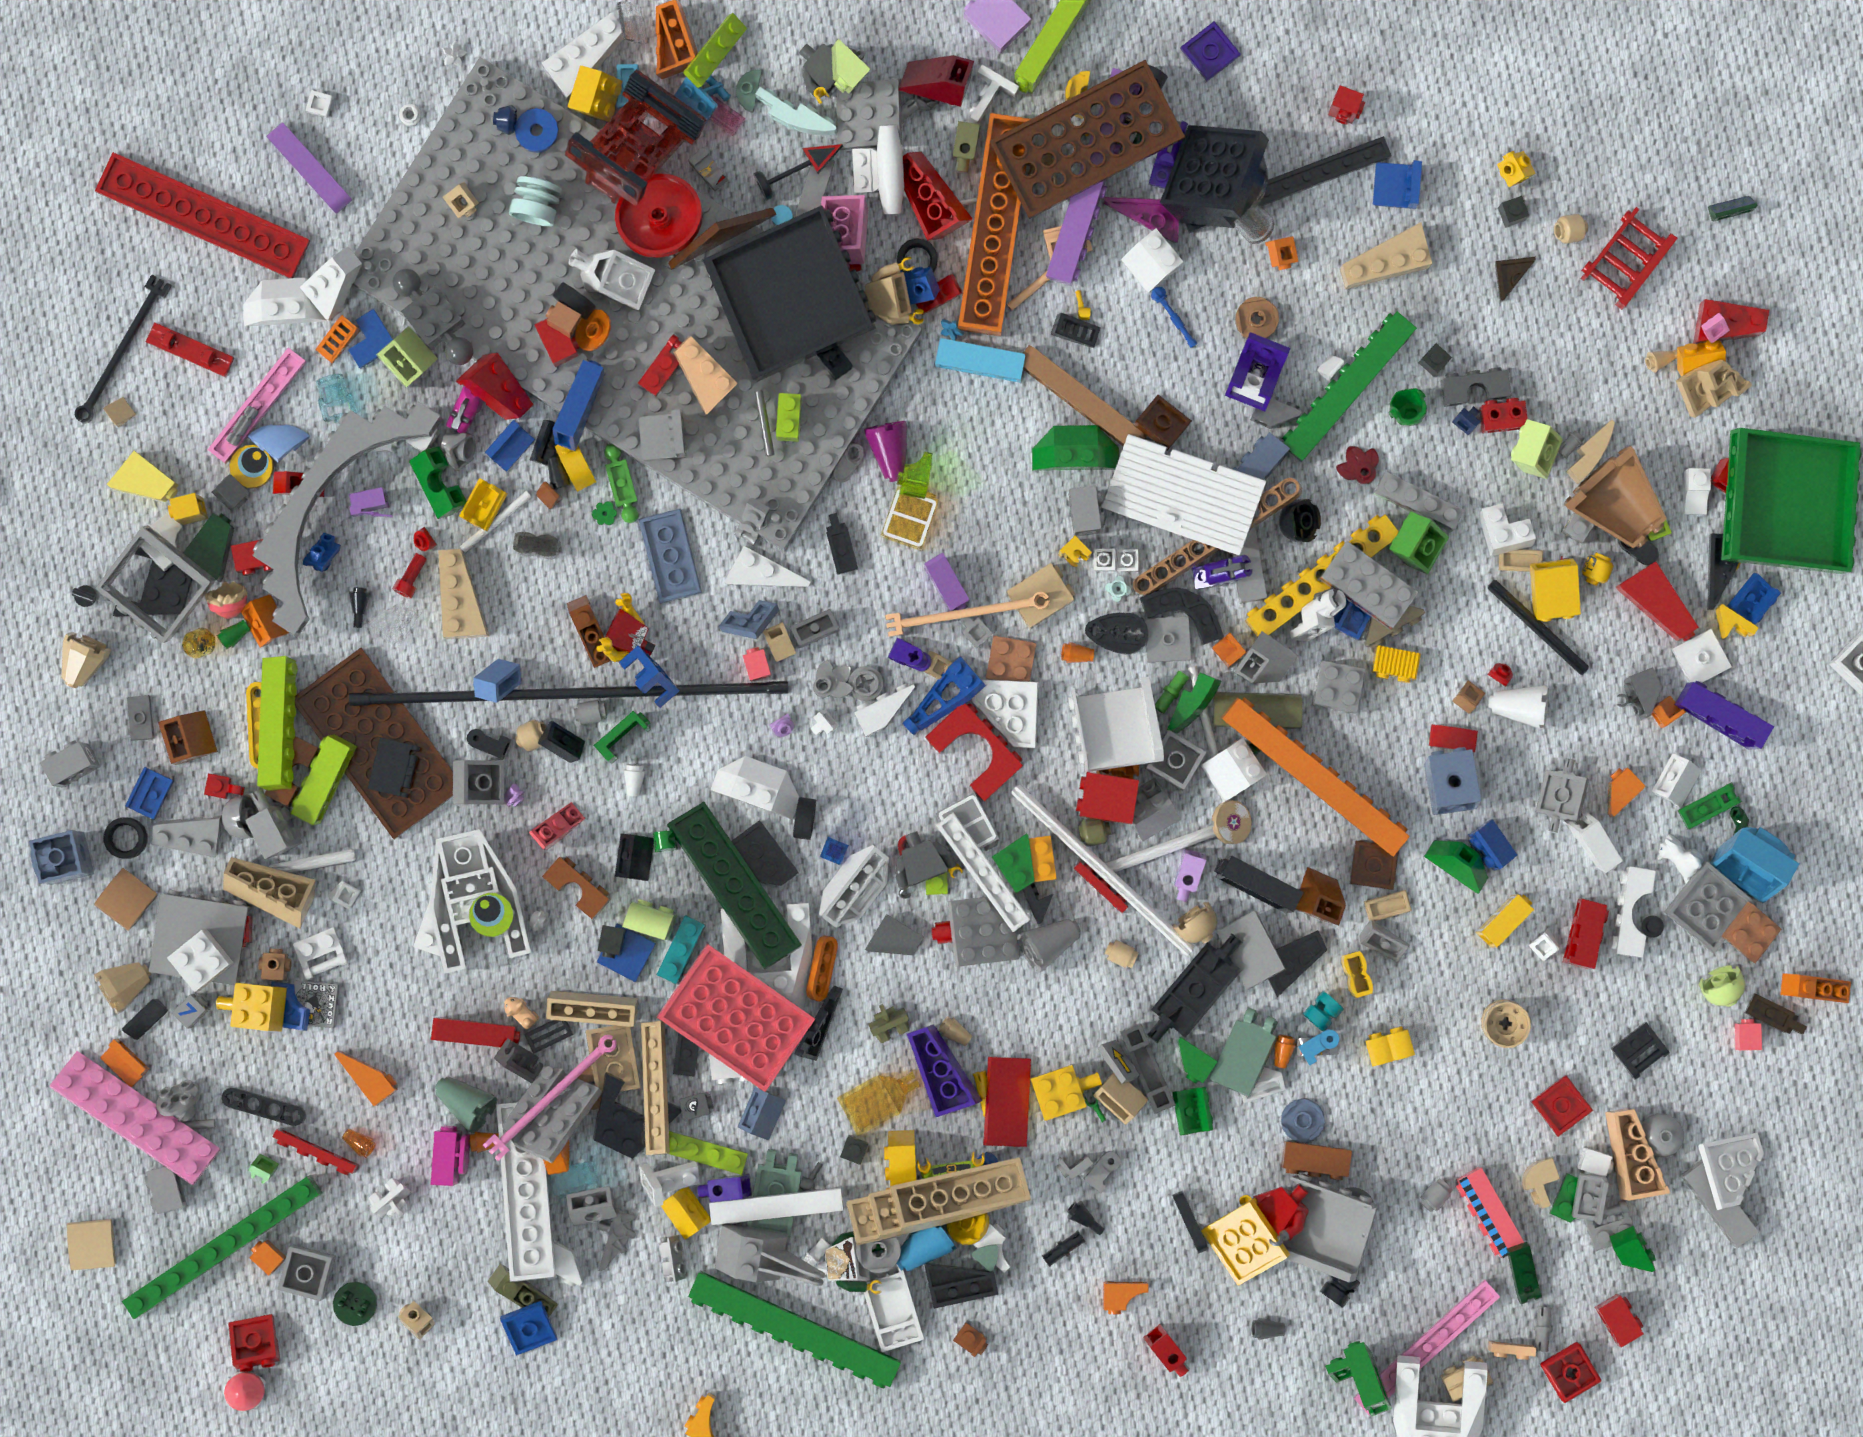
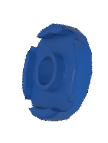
[515,108,559,153]

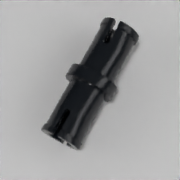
[1041,1230,1086,1267]

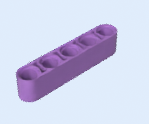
[266,122,352,214]

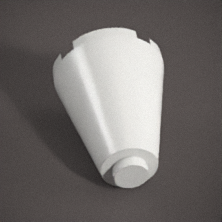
[1488,685,1549,729]

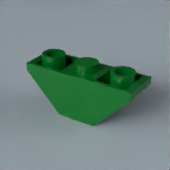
[1424,840,1488,894]

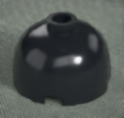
[1279,499,1321,542]

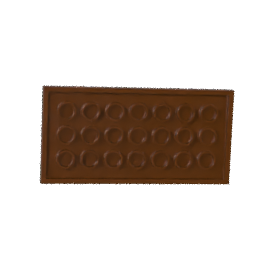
[295,648,453,840]

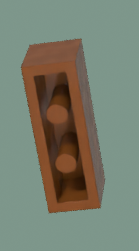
[1281,1141,1352,1180]

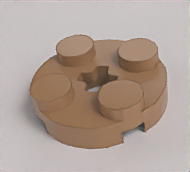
[1235,297,1279,339]

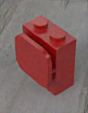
[1076,772,1139,825]

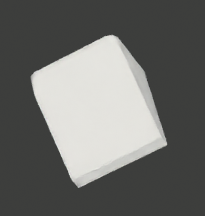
[1317,355,1344,380]

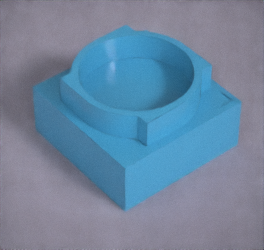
[1710,827,1800,903]

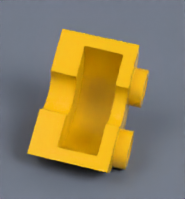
[1065,71,1090,119]

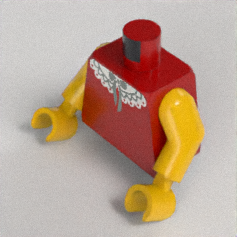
[596,593,655,662]

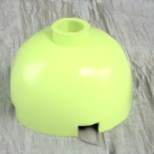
[1699,965,1745,1007]

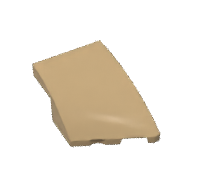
[1676,360,1752,418]

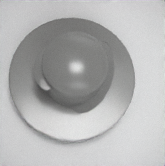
[156,1080,199,1122]

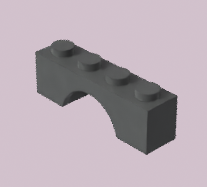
[1120,1023,1175,1114]

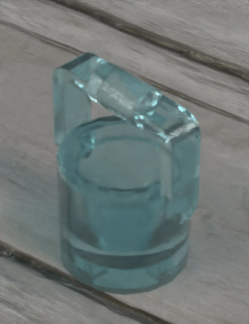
[316,374,357,423]

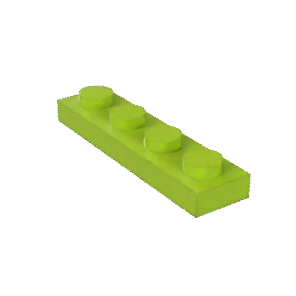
[683,13,747,88]
[669,1131,748,1175]

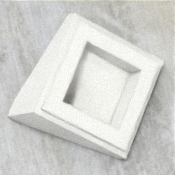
[328,881,361,910]
[1529,928,1560,962]

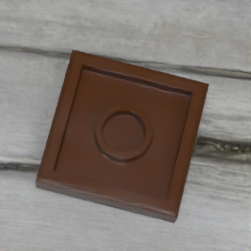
[1133,395,1192,451]
[1349,841,1399,890]

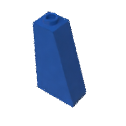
[553,360,604,451]

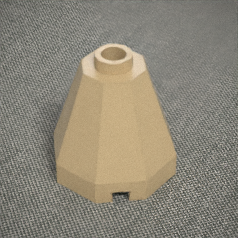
[61,632,111,688]
[94,962,151,1015]

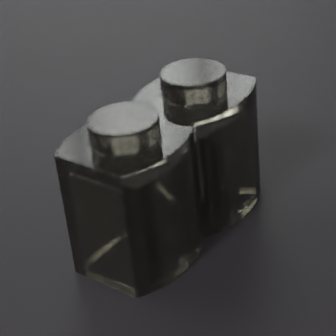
[513,532,561,559]

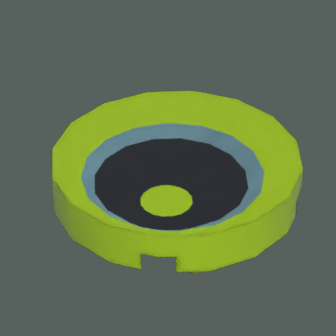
[469,893,513,937]

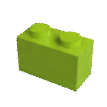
[776,393,802,442]

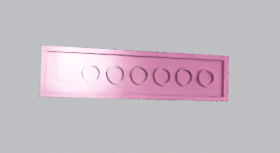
[50,1051,220,1186]

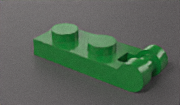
[1677,782,1742,830]

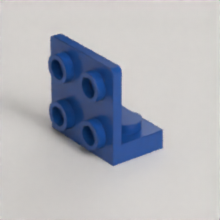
[1372,160,1422,209]

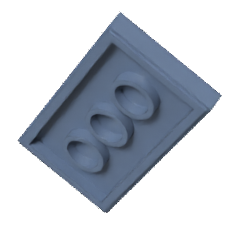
[638,509,702,604]

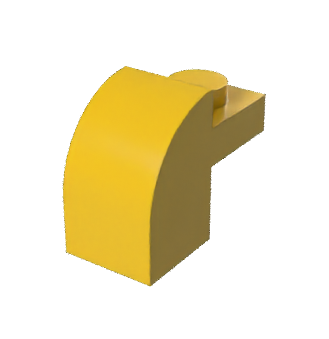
[555,445,596,492]

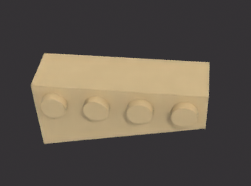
[1340,222,1432,290]
[438,549,490,639]
[223,857,315,929]

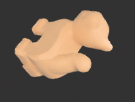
[504,997,539,1029]

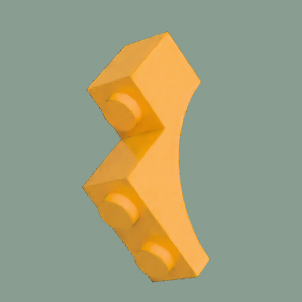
[685,1392,716,1437]

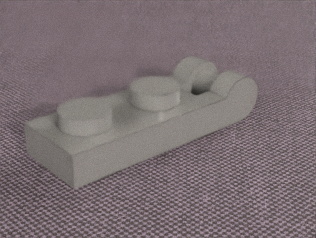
[734,497,770,546]

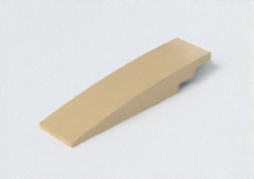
[846,1157,1031,1245]

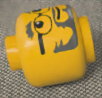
[1581,552,1614,586]

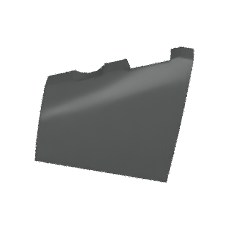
[865,914,924,956]

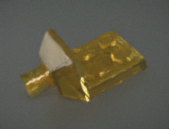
[837,1071,921,1136]

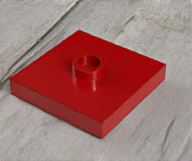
[1530,1075,1593,1137]

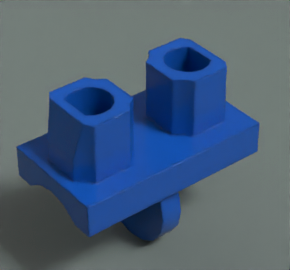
[303,533,341,572]

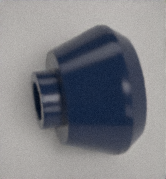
[493,105,517,135]

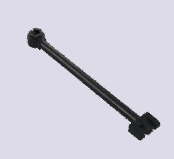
[74,274,172,424]

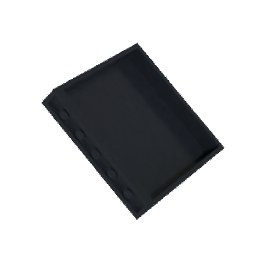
[702,205,877,382]

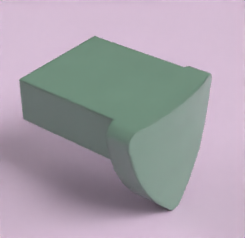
[972,1245,998,1272]

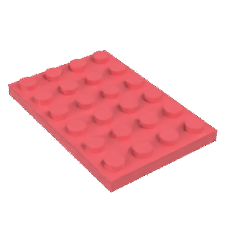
[657,944,815,1092]

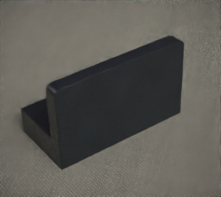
[614,833,654,881]

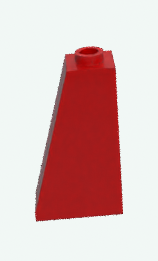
[1616,562,1699,642]
[431,1017,520,1047]

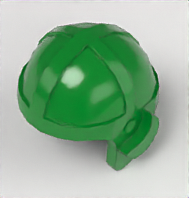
[1388,388,1427,426]

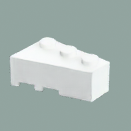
[300,246,362,321]

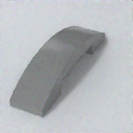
[795,160,835,217]

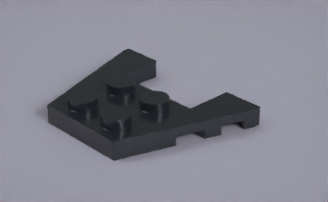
[113,547,193,617]
[593,1072,682,1159]

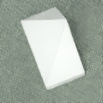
[1241,1067,1286,1103]

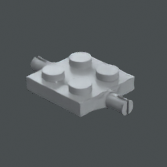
[1535,758,1589,833]

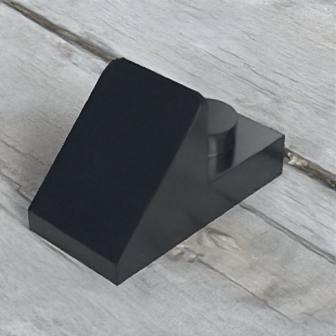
[817,346,853,380]
[1022,883,1053,924]

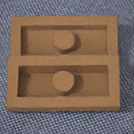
[94,868,157,931]

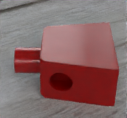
[1143,1324,1190,1377]

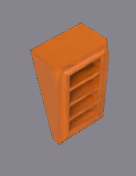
[315,315,360,364]

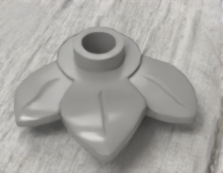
[813,660,853,698]

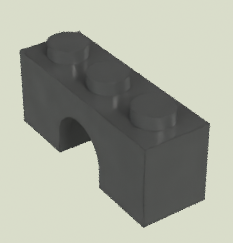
[1440,367,1512,407]

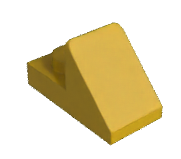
[1715,604,1759,639]

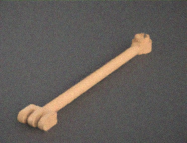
[885,592,1050,637]

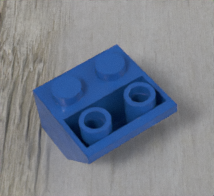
[1468,819,1518,871]

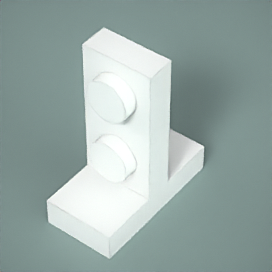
[969,65,1019,124]
[639,1161,699,1207]

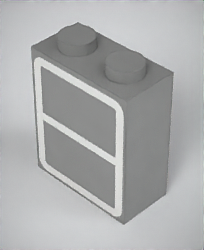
[936,793,999,851]

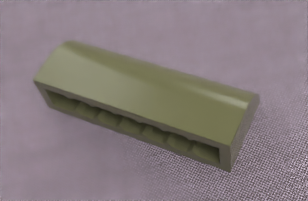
[1213,692,1302,729]

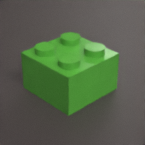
[1389,511,1449,575]

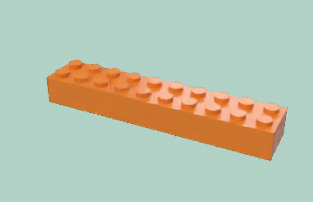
[958,113,1030,337]

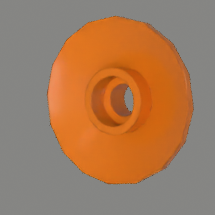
[575,309,611,351]

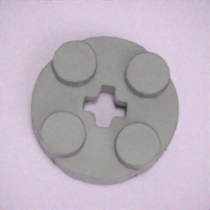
[856,1237,901,1273]

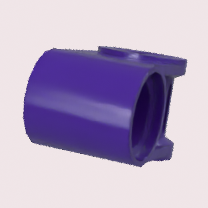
[888,638,932,672]

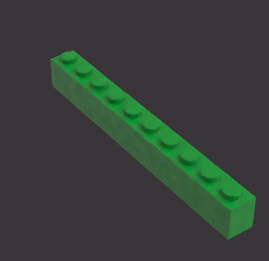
[122,1175,323,1320]
[688,1271,901,1389]

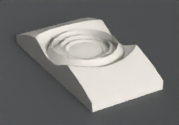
[864,1264,924,1352]

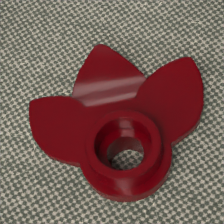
[1336,446,1379,484]

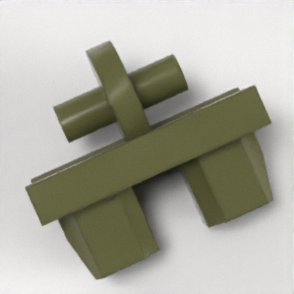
[868,1004,910,1043]

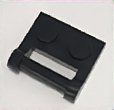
[1611,1022,1670,1080]

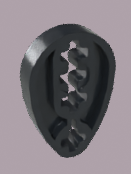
[1085,612,1149,655]

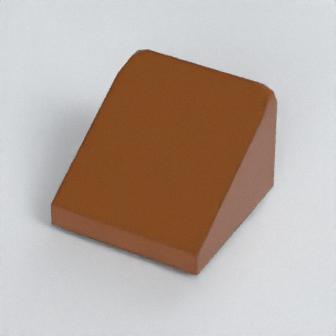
[536,481,561,509]

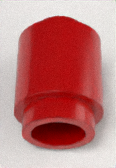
[931,921,952,944]

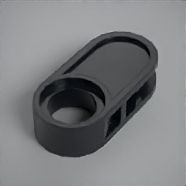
[1619,540,1659,565]

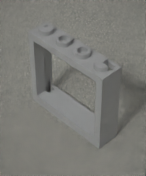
[95,525,216,643]

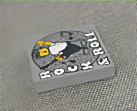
[294,980,339,1028]

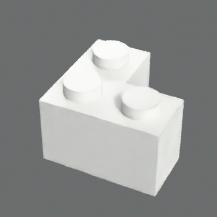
[1479,503,1536,556]

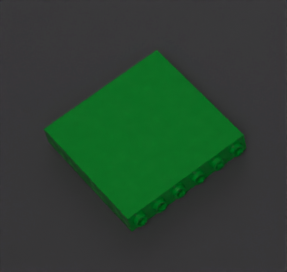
[1721,428,1862,574]

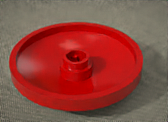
[615,173,703,258]

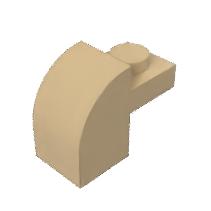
[1522,1157,1560,1209]

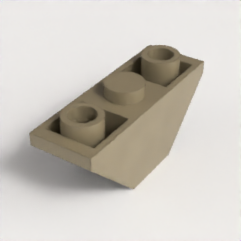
[1364,605,1425,648]

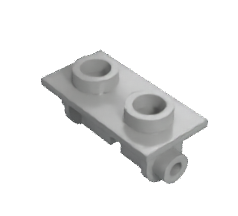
[658,1235,686,1282]

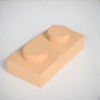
[1488,1341,1536,1360]

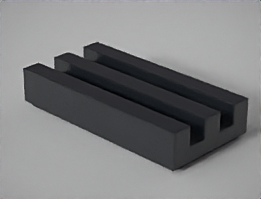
[524,1020,574,1054]

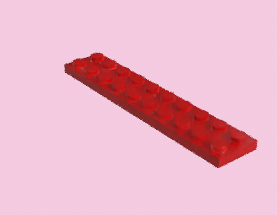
[95,152,310,278]

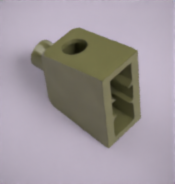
[953,121,980,173]

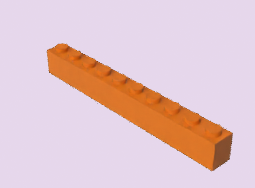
[1221,697,1410,857]

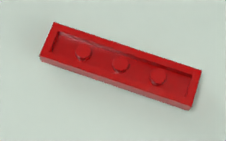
[272,1128,359,1175]

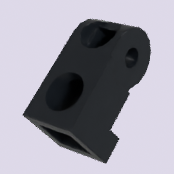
[467,729,511,759]

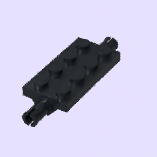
[1147,933,1243,1043]

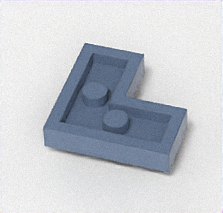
[719,600,779,639]

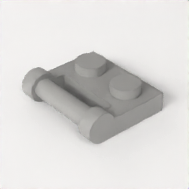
[1584,1200,1633,1251]

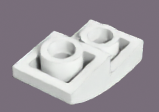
[1094,548,1140,572]

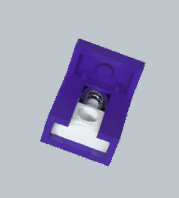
[1224,332,1291,412]

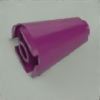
[864,421,907,482]

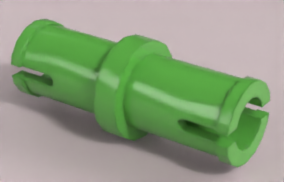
[1155,671,1190,714]

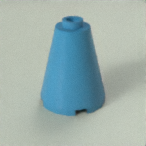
[896,1226,957,1271]

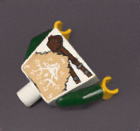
[818,1231,882,1294]

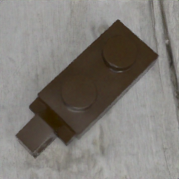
[1744,993,1807,1034]

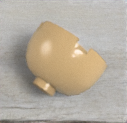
[1173,902,1217,943]

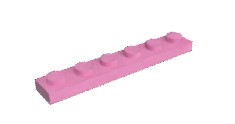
[207,348,306,464]

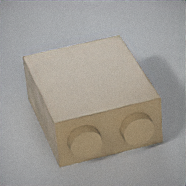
[1006,563,1075,629]

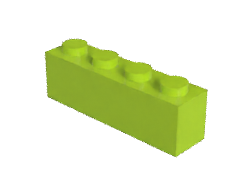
[290,734,357,826]

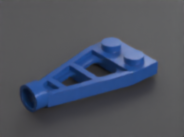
[903,656,986,735]

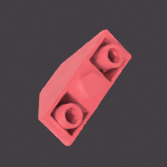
[529,802,585,850]

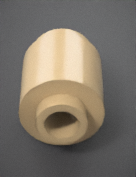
[1104,940,1139,968]

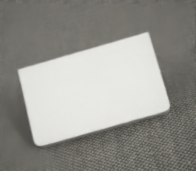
[1652,754,1701,808]

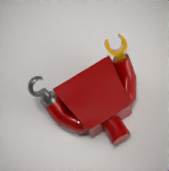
[1239,1184,1309,1246]

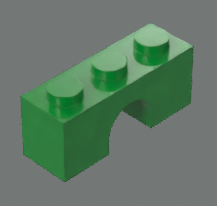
[409,446,467,519]

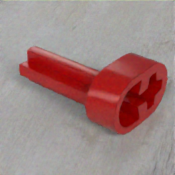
[392,553,427,599]

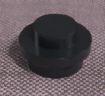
[1641,916,1664,938]

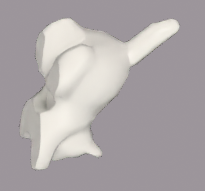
[1658,834,1703,884]

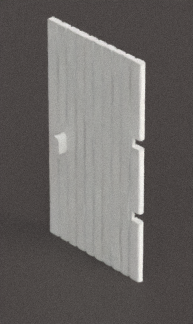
[1102,434,1267,556]

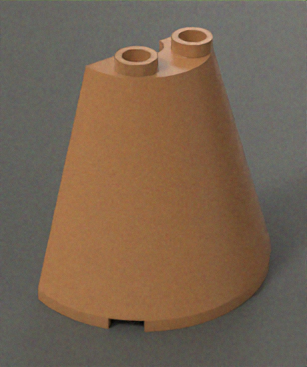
[1564,446,1667,548]

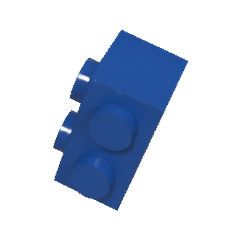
[900,267,940,305]

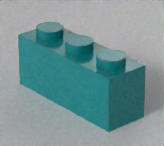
[656,915,706,984]

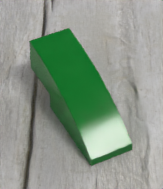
[1167,672,1222,733]

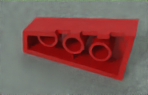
[903,151,973,241]

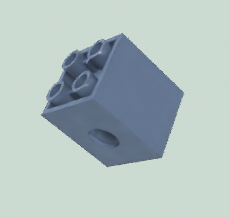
[1424,747,1481,815]
[29,830,94,885]

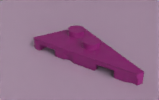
[1104,197,1179,243]

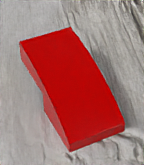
[916,274,963,315]
[1429,724,1478,752]

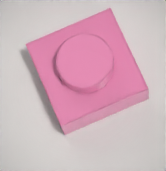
[1701,313,1730,343]

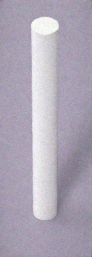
[460,491,531,553]

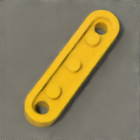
[246,682,261,769]

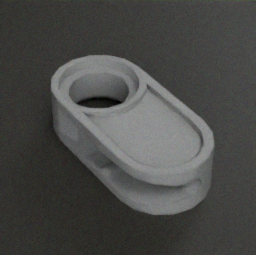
[831,442,864,482]

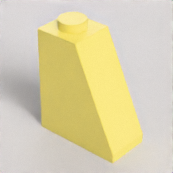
[106,451,179,502]

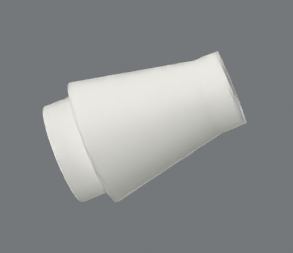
[624,764,645,796]

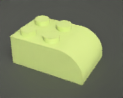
[622,899,677,941]

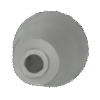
[1017,919,1081,973]

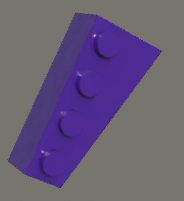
[1674,681,1775,749]
[907,1024,983,1117]

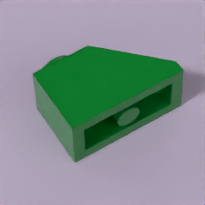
[1177,1037,1218,1084]

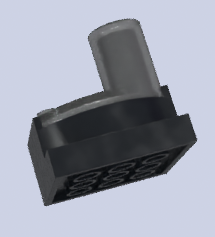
[1160,125,1275,244]

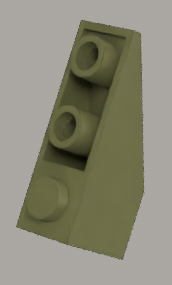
[488,1263,558,1317]

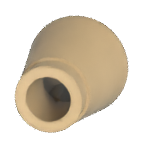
[938,1016,972,1046]

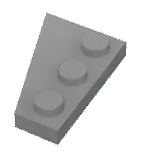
[151,815,222,858]

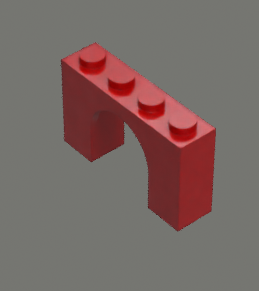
[925,702,1023,802]

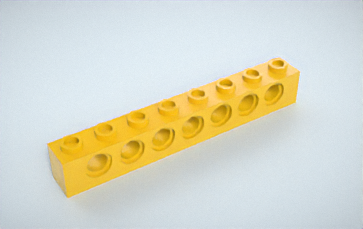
[1245,514,1399,637]

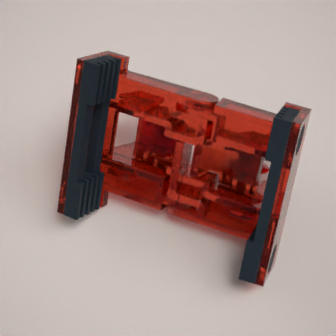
[565,69,707,206]

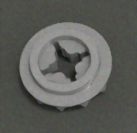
[848,666,883,701]

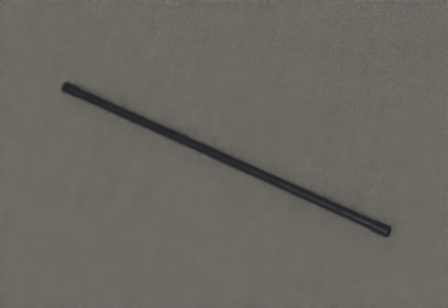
[349,681,788,706]

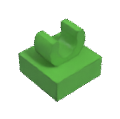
[248,1154,279,1184]

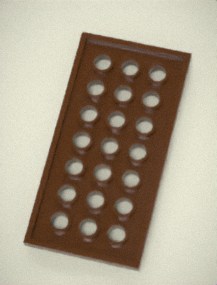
[990,60,1185,219]

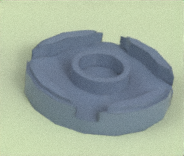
[1281,1098,1325,1143]

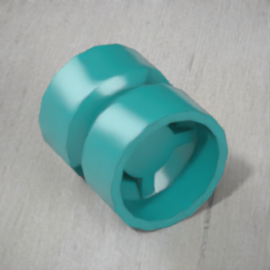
[1303,991,1344,1032]

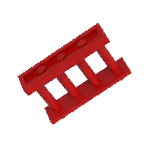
[1580,207,1678,310]

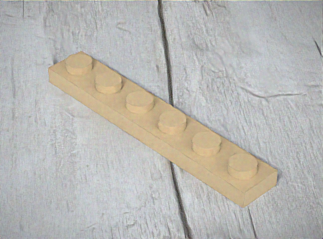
[641,1021,670,1156]

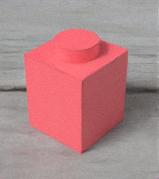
[743,647,772,682]
[1735,1019,1762,1050]

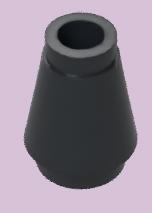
[547,456,570,490]

